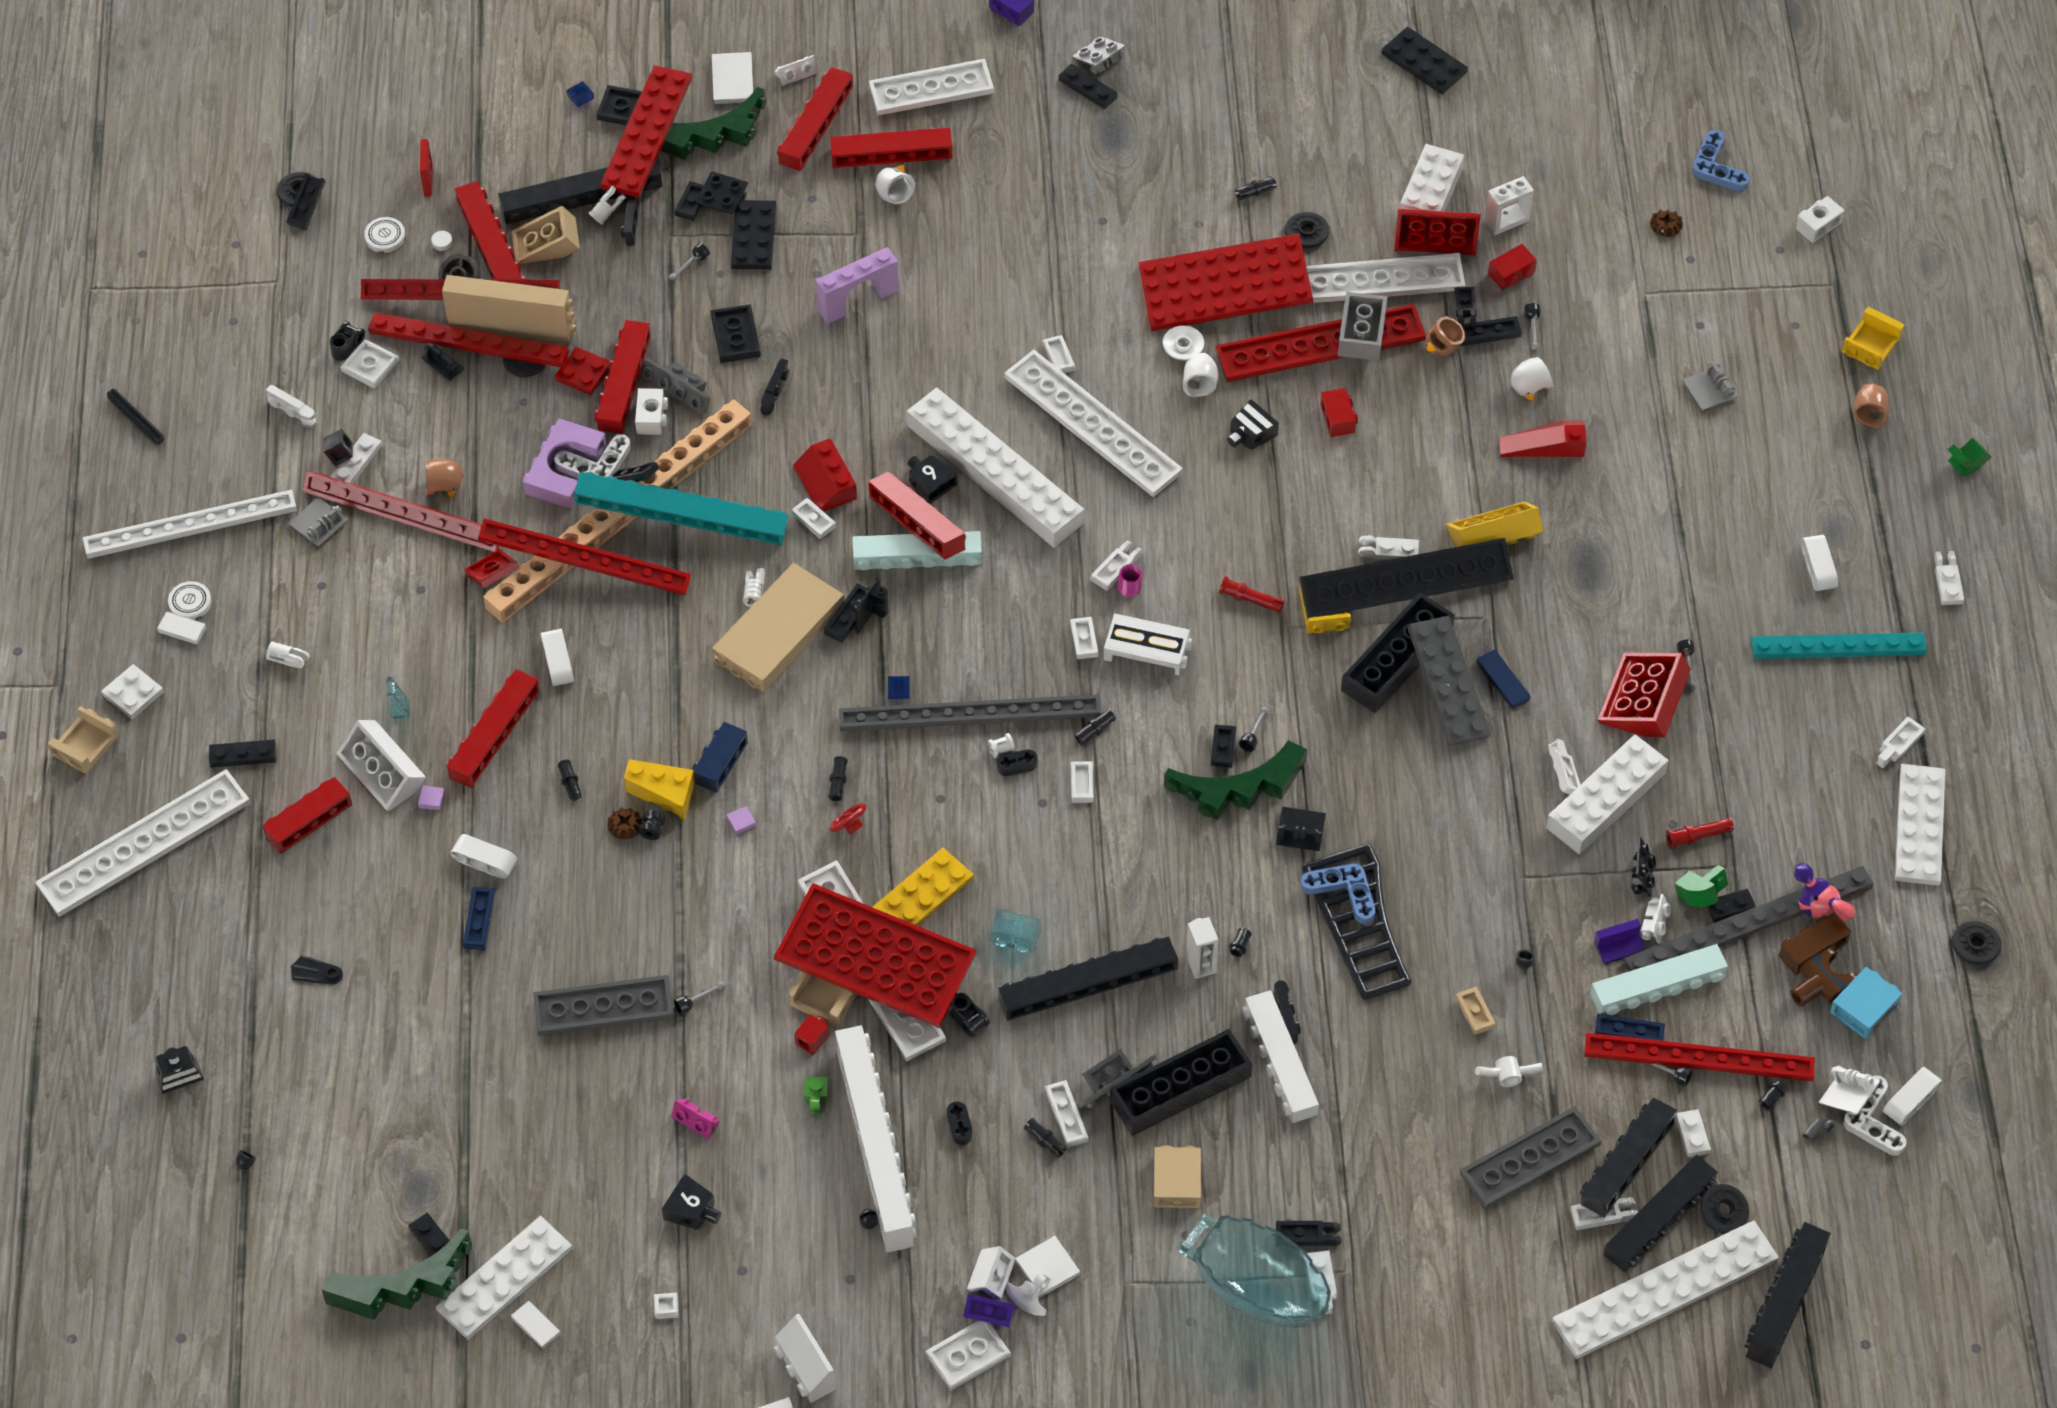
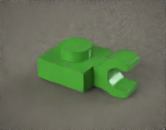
[804,1077,828,1115]

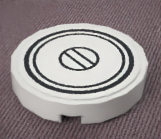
[365,217,405,253]
[168,581,212,620]

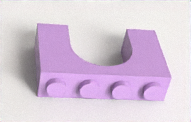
[815,247,899,324]
[523,419,606,509]

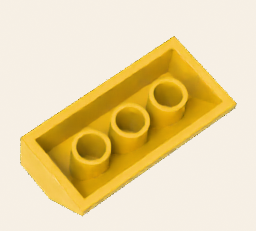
[1446,501,1544,547]

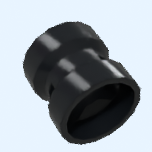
[639,810,665,840]

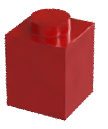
[794,1014,829,1056]

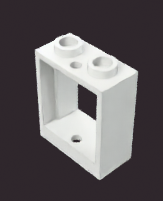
[1485,176,1534,235]

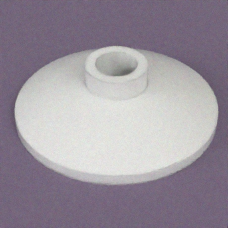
[1163,326,1204,360]

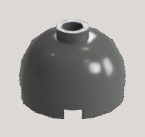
[438,254,481,279]

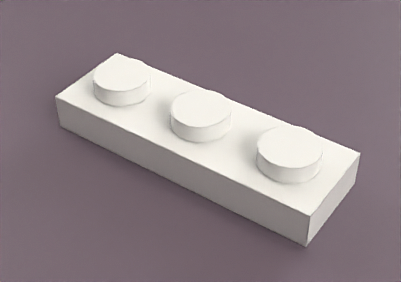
[330,433,382,484]

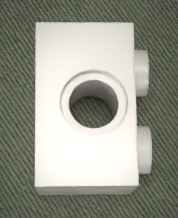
[1796,196,1845,243]
[635,388,668,435]

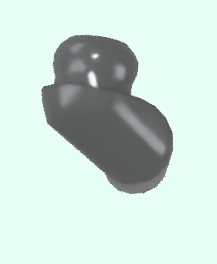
[1802,1119,1837,1142]

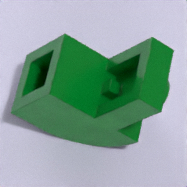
[1947,437,1992,476]
[1674,865,1729,907]

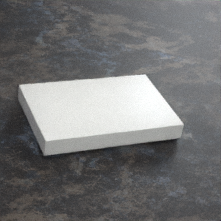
[712,52,753,104]
[925,1321,1011,1391]

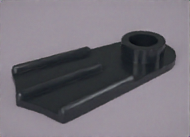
[291,955,343,985]

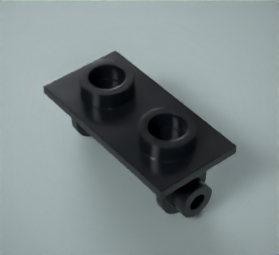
[421,343,465,381]

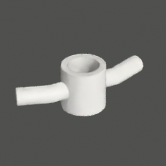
[1475,1056,1544,1087]

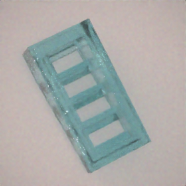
[386,677,410,719]

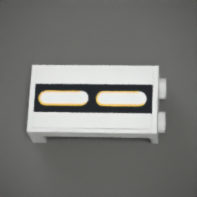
[1104,613,1193,675]

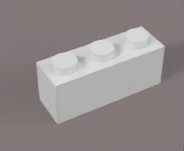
[1186,917,1218,979]

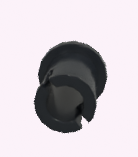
[1229,928,1252,957]
[1758,1081,1786,1111]

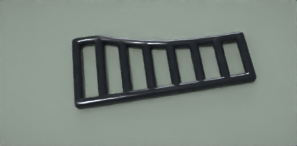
[1302,843,1412,1000]

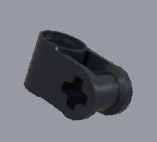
[329,321,365,361]
[950,992,990,1037]

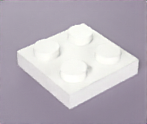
[101,664,164,720]

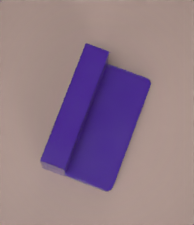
[1594,919,1646,964]
[963,1294,1017,1328]

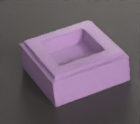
[418,785,445,811]
[727,806,756,835]

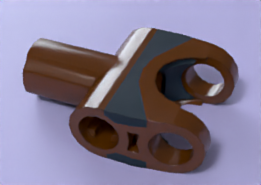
[1790,948,1859,1007]

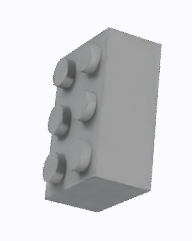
[1338,292,1387,361]

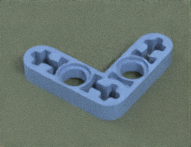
[1692,130,1750,191]
[1301,864,1375,924]

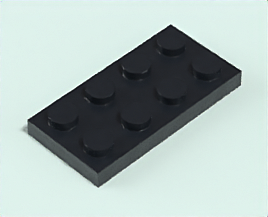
[1381,26,1468,94]
[731,200,777,270]

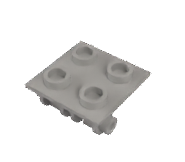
[1072,36,1126,75]
[1682,361,1739,411]
[288,497,349,547]

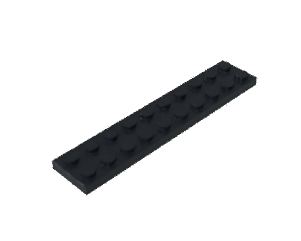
[1299,538,1514,620]

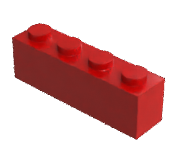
[262,777,353,854]

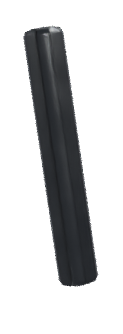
[107,388,165,445]

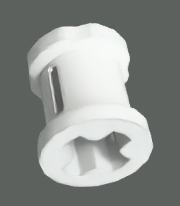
[988,733,1015,759]

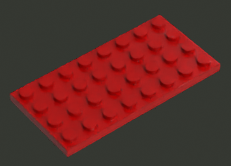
[1138,233,1314,331]
[774,883,977,1028]

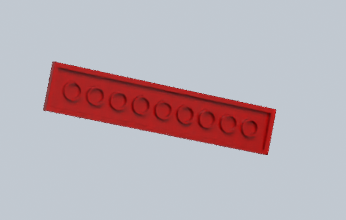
[1215,304,1426,382]

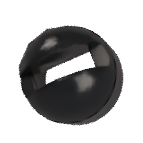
[1516,950,1535,969]
[235,1150,256,1170]
[859,1209,878,1229]

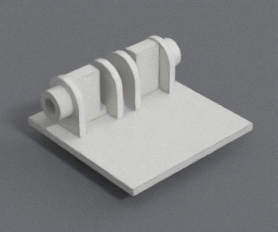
[1819,1066,1881,1115]

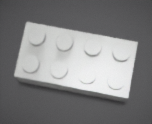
[1400,144,1464,212]

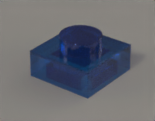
[566,81,594,107]
[888,676,910,699]

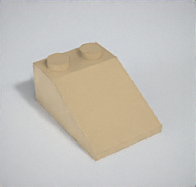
[511,206,580,264]

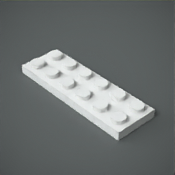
[869,59,994,116]
[1895,764,1945,886]
[436,1215,573,1340]

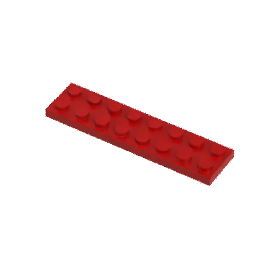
[601,65,692,198]

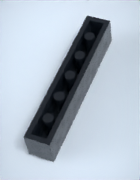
[1580,1097,1677,1218]
[1603,1154,1718,1272]

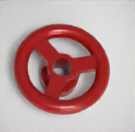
[829,803,867,834]

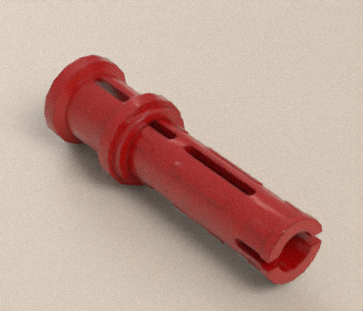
[1219,576,1285,613]
[1666,817,1734,849]

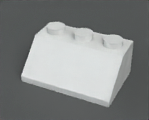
[774,1314,836,1403]

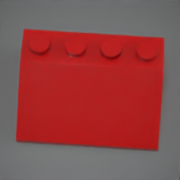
[1394,209,1481,255]
[1597,653,1691,738]

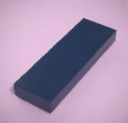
[1476,649,1531,709]
[463,887,496,950]
[1595,1014,1665,1041]

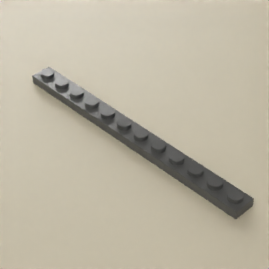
[839,694,1101,732]
[1624,866,1874,971]

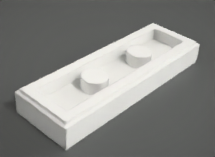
[1045,1080,1089,1148]

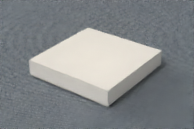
[341,339,399,389]
[1015,1236,1080,1298]

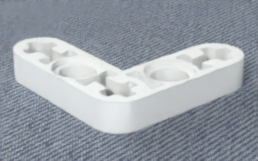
[554,434,631,478]
[1843,1076,1906,1156]

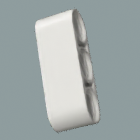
[1801,535,1838,591]
[540,628,574,686]
[450,834,517,879]
[1883,1067,1943,1126]

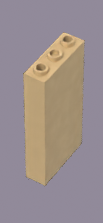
[442,275,576,345]
[712,562,844,692]

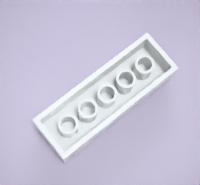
[1546,734,1669,855]

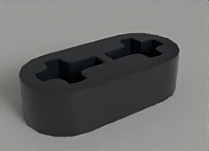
[997,749,1038,776]
[947,1101,972,1145]

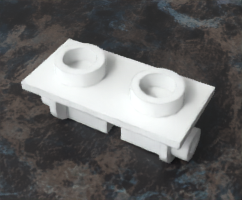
[775,55,818,86]
[1641,894,1671,944]

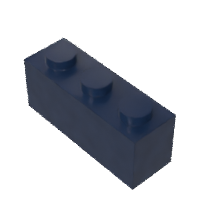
[692,722,748,793]

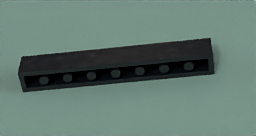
[498,160,663,224]
[998,936,1178,1021]

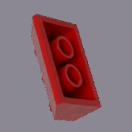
[793,438,857,512]

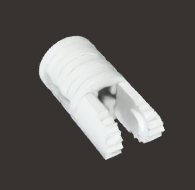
[589,186,626,225]
[743,568,765,607]
[266,641,310,669]

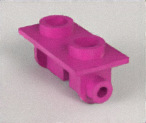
[671,1099,720,1139]

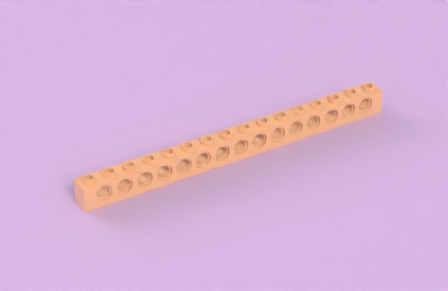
[483,399,752,623]

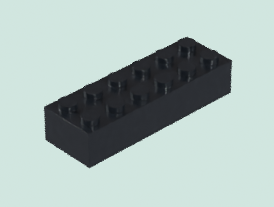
[1341,592,1455,713]
[1109,1029,1252,1136]
[1744,1222,1831,1369]

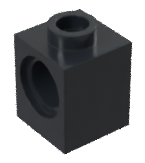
[323,428,353,467]

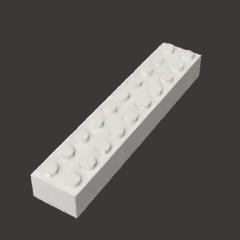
[907,387,1084,548]
[835,1025,917,1253]

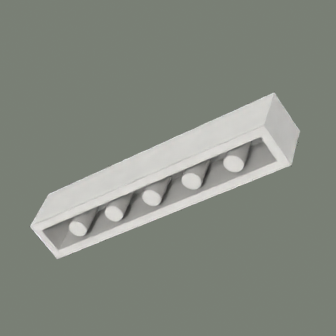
[1242,990,1319,1123]

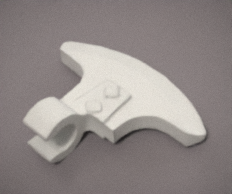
[1005,1273,1051,1316]

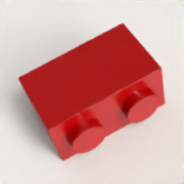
[1488,244,1537,290]
[1320,388,1358,437]

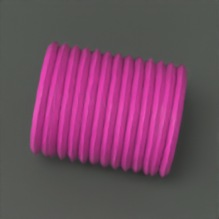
[1118,564,1142,597]

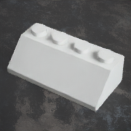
[336,720,426,811]

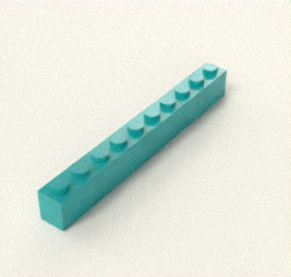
[574,472,789,546]

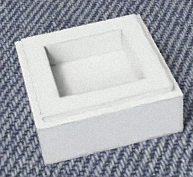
[654,1293,679,1319]

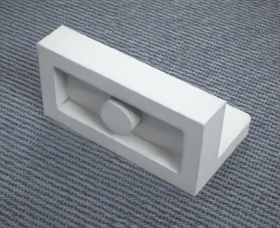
[967,1246,1015,1299]

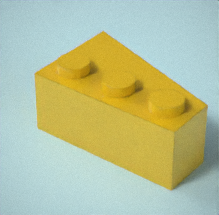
[624,759,695,821]

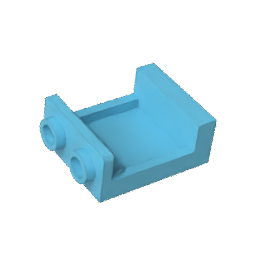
[1830,967,1902,1039]

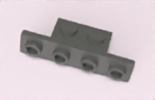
[639,358,711,416]
[1077,1049,1157,1109]

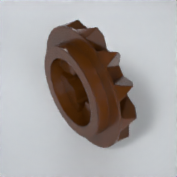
[1650,209,1683,237]
[607,807,643,839]

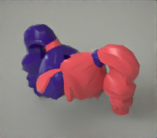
[1794,863,1855,921]

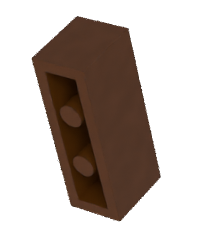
[1779,912,1851,975]

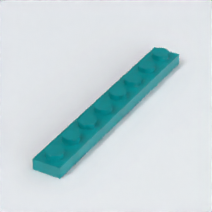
[1751,632,1927,659]

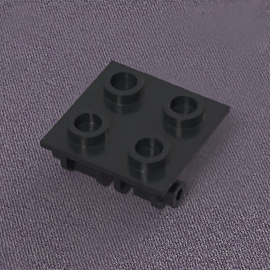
[695,171,748,214]
[854,578,889,634]
[1276,807,1326,851]
[1631,836,1656,897]

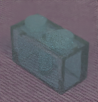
[990,909,1041,953]

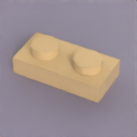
[1455,986,1496,1035]

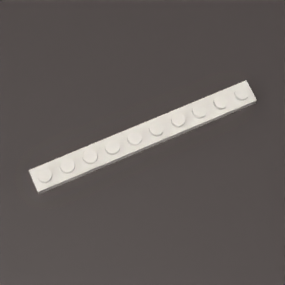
[83,490,297,559]

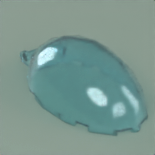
[1177,1214,1331,1328]

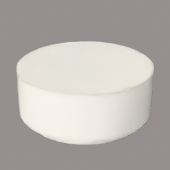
[431,231,453,251]

